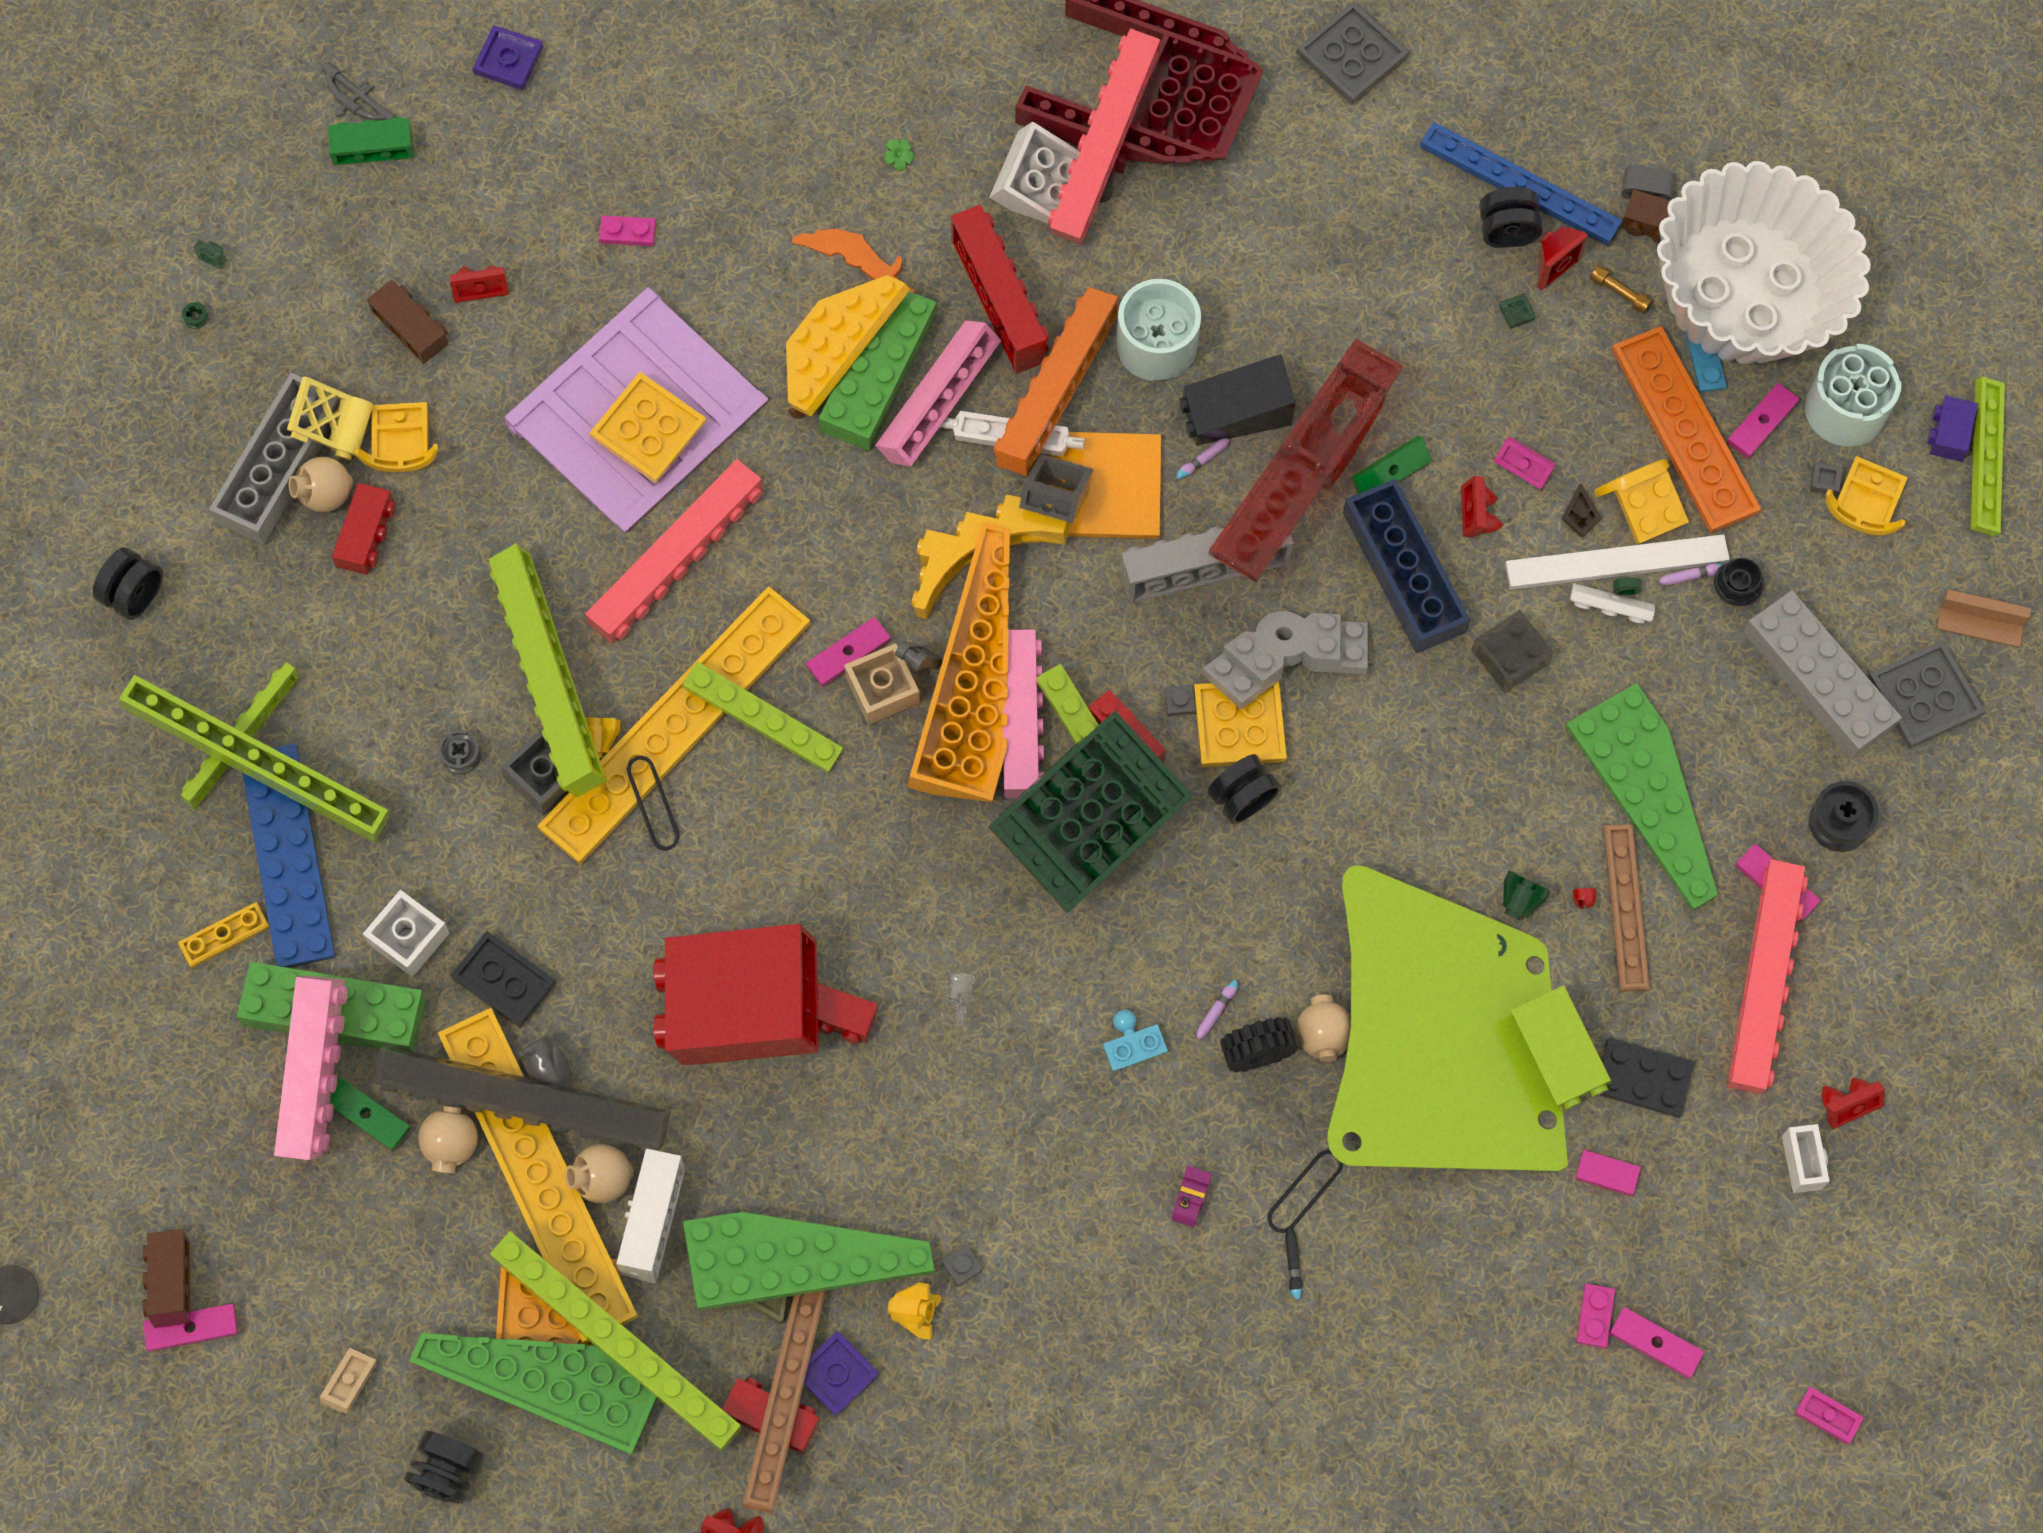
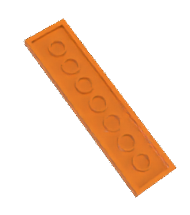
[1611,326,1761,534]

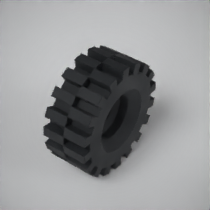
[1220,1017,1299,1072]

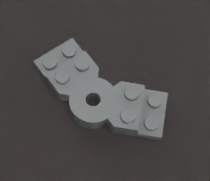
[1202,611,1368,709]

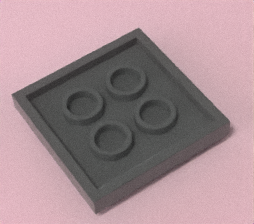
[1296,1,1409,104]
[1867,640,1985,749]

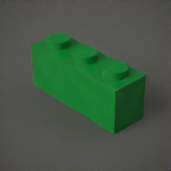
[328,117,414,166]

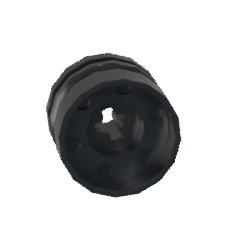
[403,1430,484,1504]

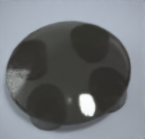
[0,1265,39,1324]

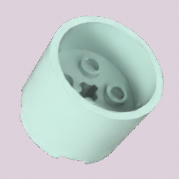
[1116,279,1201,381]
[1805,344,1901,447]

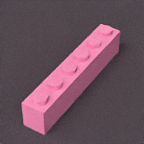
[875,320,1001,466]
[1003,630,1044,798]

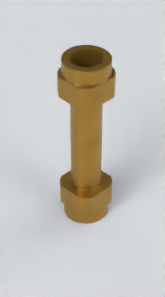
[1589,265,1653,314]

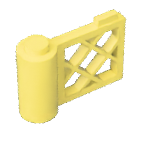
[287,377,373,461]

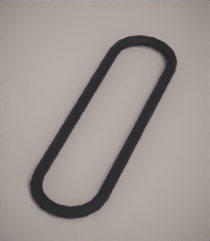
[627,755,680,851]
[1267,1150,1343,1233]

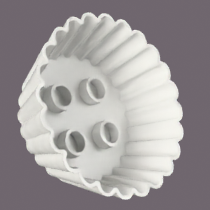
[1657,161,1871,364]

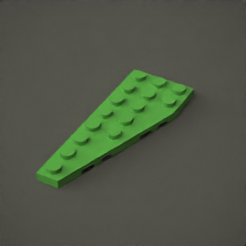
[1565,683,1718,911]
[683,1212,935,1311]
[409,1333,657,1455]

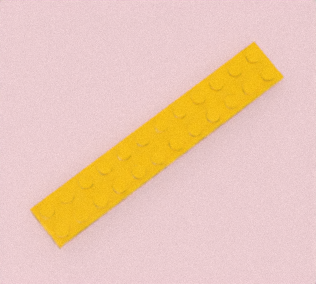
[537,586,811,865]
[438,1008,638,1344]

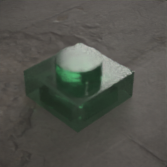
[193,239,227,270]
[1499,293,1536,329]

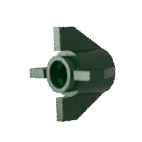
[1501,870,1550,921]

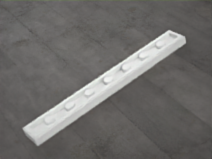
[1505,535,1730,590]

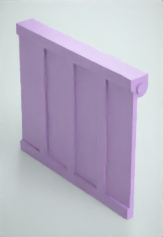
[504,287,768,534]

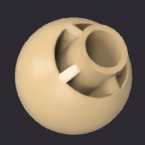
[288,457,353,513]
[1296,994,1351,1062]
[418,1106,478,1173]
[565,1144,634,1204]

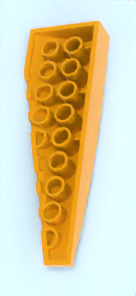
[907,522,1010,802]

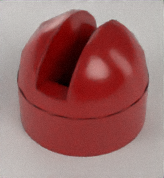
[1573,888,1596,909]

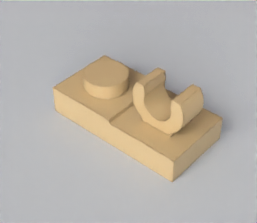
[320,1348,377,1414]

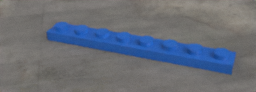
[1420,122,1622,246]

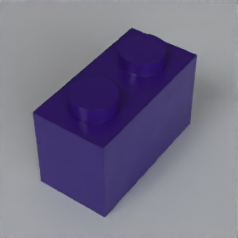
[1927,395,1978,462]

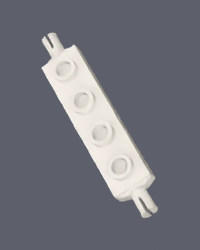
[939,411,1085,456]

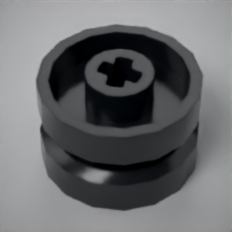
[1479,187,1543,248]
[93,547,163,620]
[1207,754,1282,825]
[1808,781,1879,852]

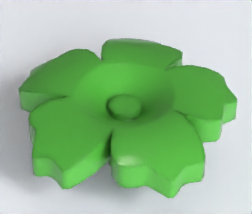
[883,138,914,171]

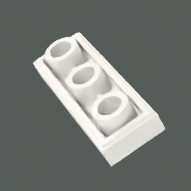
[1570,583,1655,623]

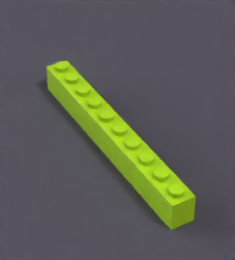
[488,543,606,797]
[119,675,389,843]
[490,1231,742,1453]

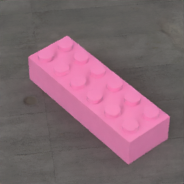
[274,976,348,1160]

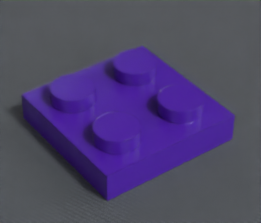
[473,25,543,90]
[804,1331,879,1417]

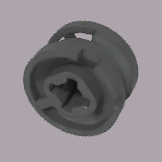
[439,730,481,775]

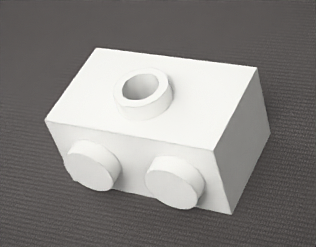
[1782,1124,1830,1193]

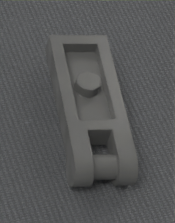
[895,641,943,671]

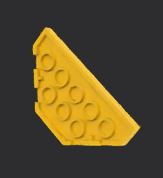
[786,275,910,417]

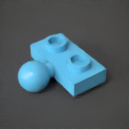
[1102,1009,1168,1072]

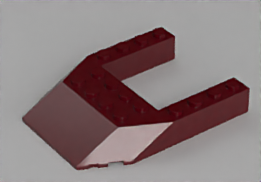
[1015,0,1264,164]

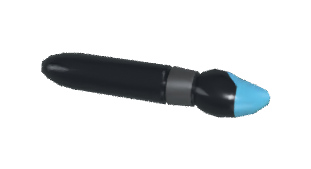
[1285,1227,1303,1300]

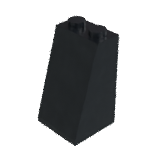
[1179,354,1296,446]

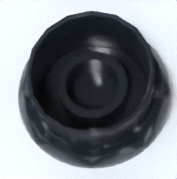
[1714,558,1764,607]

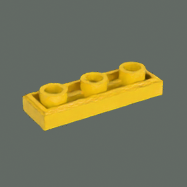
[178,902,270,969]

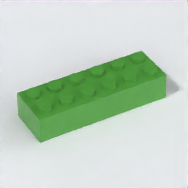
[818,291,937,451]
[236,962,426,1055]

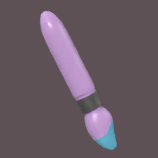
[1176,438,1230,479]
[1659,563,1722,585]
[1196,980,1238,1039]

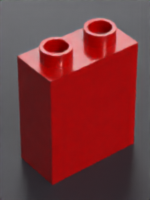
[653,924,818,1065]

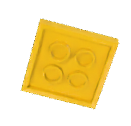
[589,372,706,484]
[1194,682,1287,768]

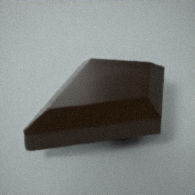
[1561,484,1601,538]

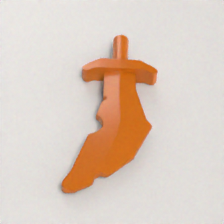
[792,229,916,294]

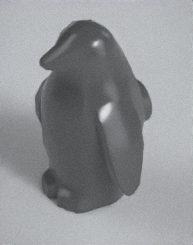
[516,1036,574,1111]

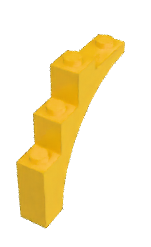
[912,494,1071,619]

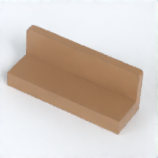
[1937,589,2031,647]

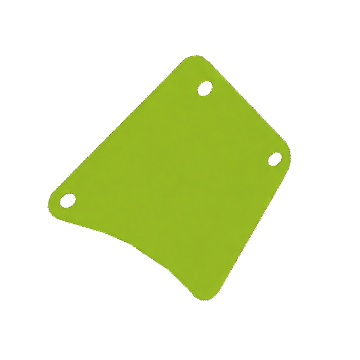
[1327,865,1568,1171]

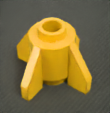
[585,717,621,758]
[888,1282,942,1340]

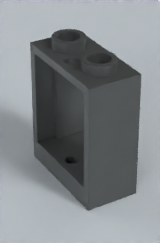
[1019,454,1093,523]

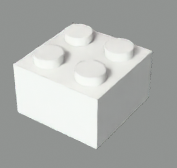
[363,890,450,978]

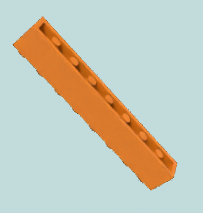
[993,287,1119,476]

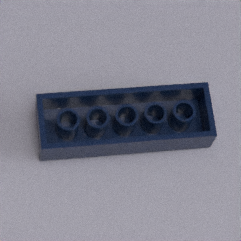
[1343,478,1470,654]

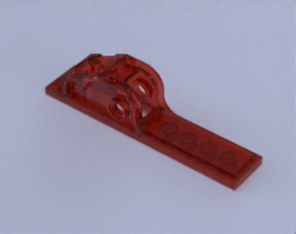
[1208,339,1403,583]

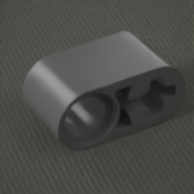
[1621,165,1675,201]

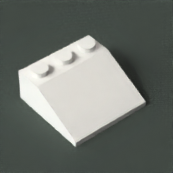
[989,122,1080,223]

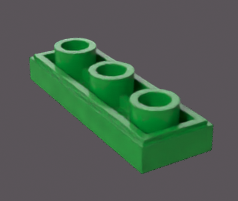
[1351,436,1432,494]
[330,1077,411,1152]

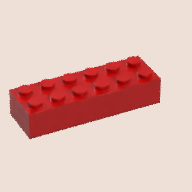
[951,204,1049,374]

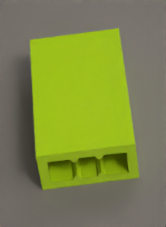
[1511,985,1612,1110]

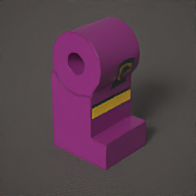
[1171,1165,1212,1228]

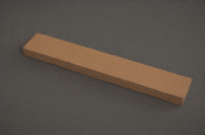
[1603,824,1650,992]

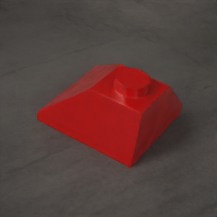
[1538,227,1588,291]

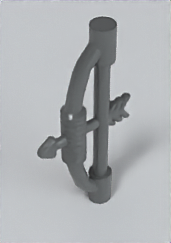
[322,62,396,121]

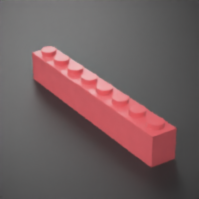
[1048,29,1162,245]
[585,459,763,644]
[1727,859,1808,1094]

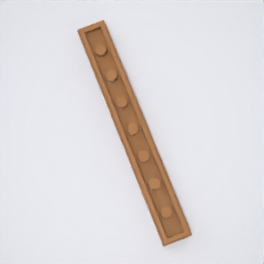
[743,1291,826,1514]

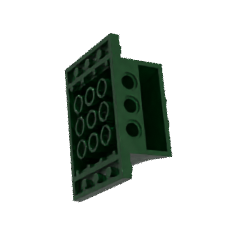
[988,711,1193,913]

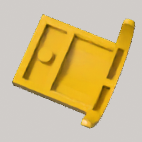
[355,402,438,472]
[1826,456,1908,536]
[1594,459,1689,544]

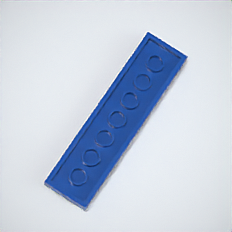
[242,743,336,968]

